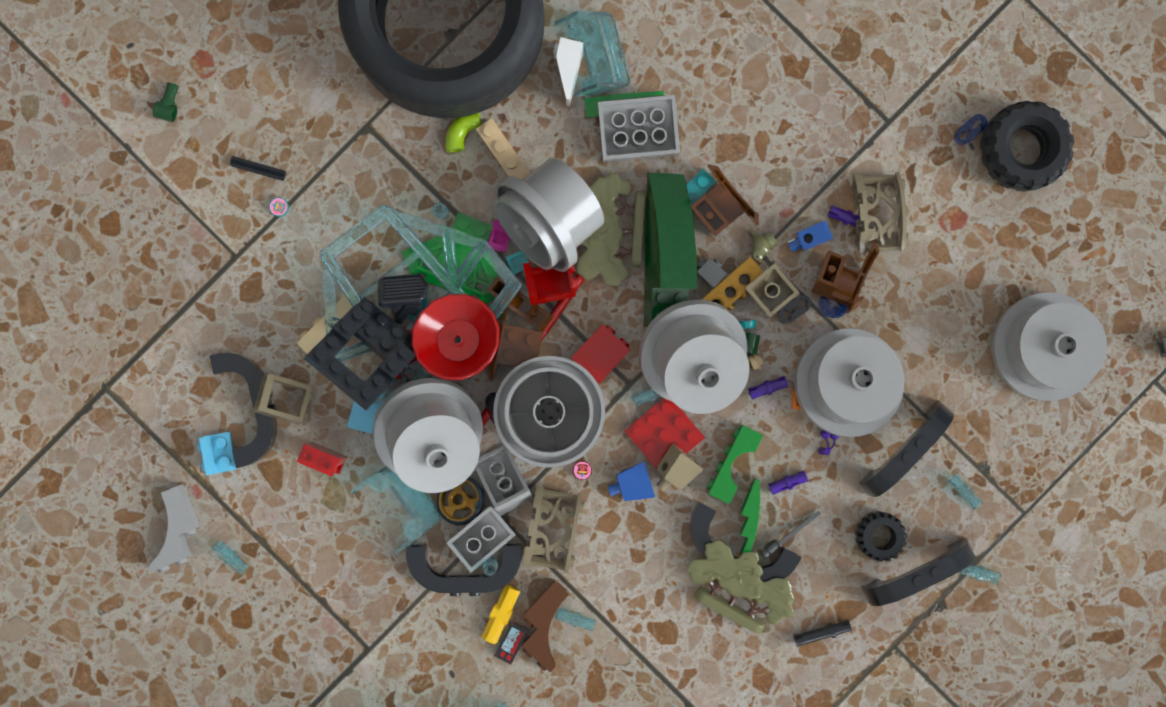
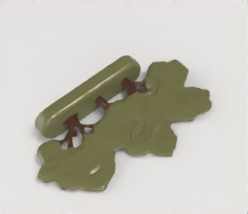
[577,172,645,286]
[686,540,795,634]

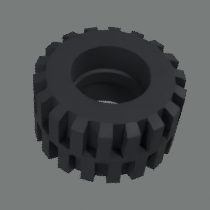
[855,511,907,562]

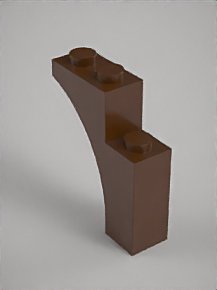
[522,579,569,672]

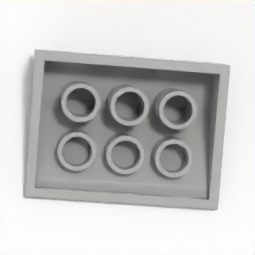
[598,95,680,163]

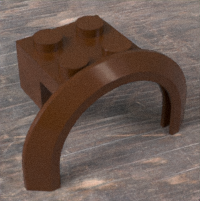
[691,164,759,237]
[811,242,880,314]
[486,306,543,381]

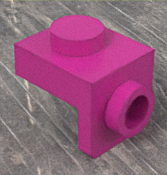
[488,220,510,253]

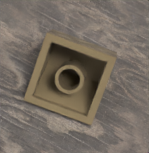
[745,263,799,319]

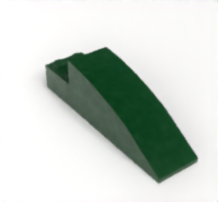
[644,173,697,327]

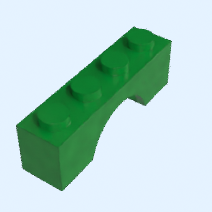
[706,424,764,504]

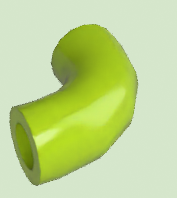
[445,112,482,153]

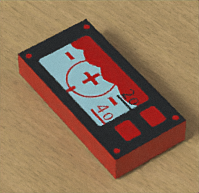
[494,621,529,664]

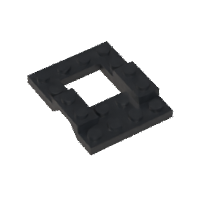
[304,297,415,410]

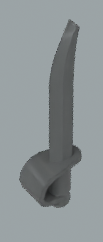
[762,511,821,558]

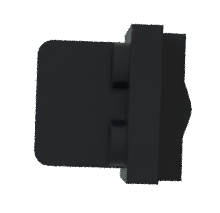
[378,273,429,324]

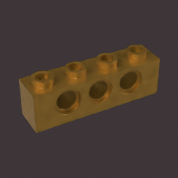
[701,257,764,311]

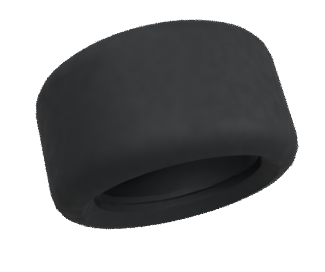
[338,0,545,118]

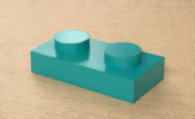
[687,169,716,206]

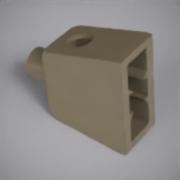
[656,444,704,492]

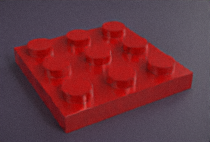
[624,398,705,469]

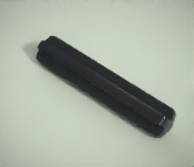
[230,156,286,181]

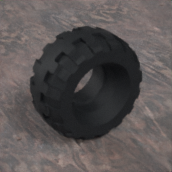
[980,100,1074,192]

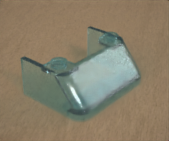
[554,11,630,97]
[350,466,441,555]

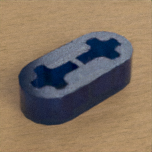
[954,114,987,145]

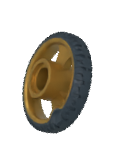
[436,477,485,525]

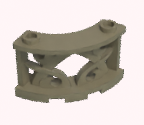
[852,172,909,255]
[522,485,584,573]

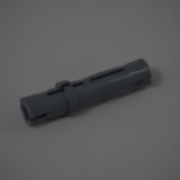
[793,619,852,647]

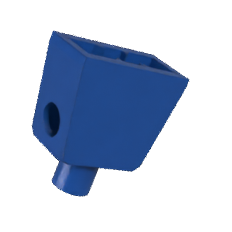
[788,221,833,252]
[608,461,655,501]

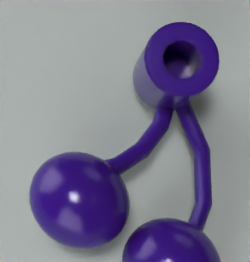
[818,430,839,455]

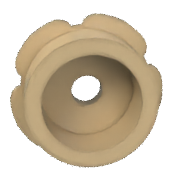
[747,354,763,371]

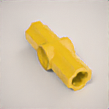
[481,585,520,644]

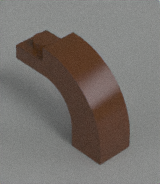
[486,275,554,332]

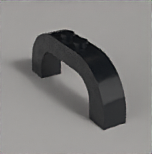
[209,353,277,468]
[859,400,954,497]
[690,501,802,582]
[861,537,976,606]
[406,544,523,596]

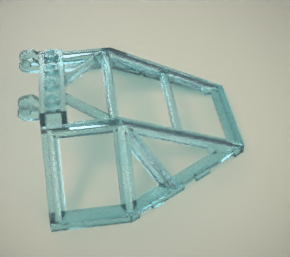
[320,204,522,404]

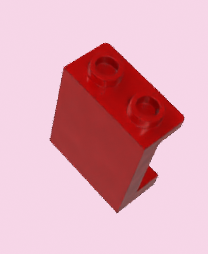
[523,262,579,306]
[571,324,630,384]
[297,442,348,476]

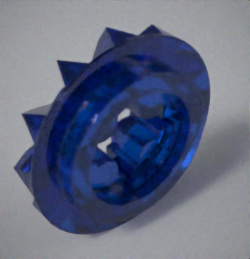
[818,296,846,318]

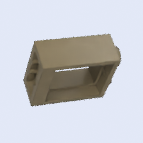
[253,373,313,424]

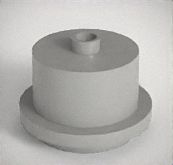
[494,158,604,272]
[992,293,1107,401]
[639,300,749,414]
[795,328,905,437]
[493,356,605,468]
[373,378,483,493]

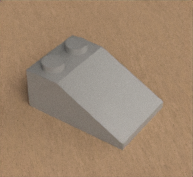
[475,445,534,516]
[446,506,516,572]

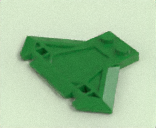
[402,212,499,304]

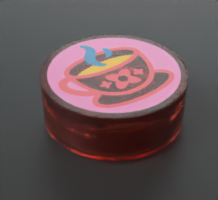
[573,461,592,480]

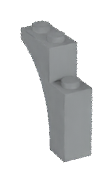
[149,484,201,573]

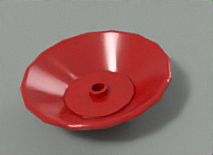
[412,294,500,380]

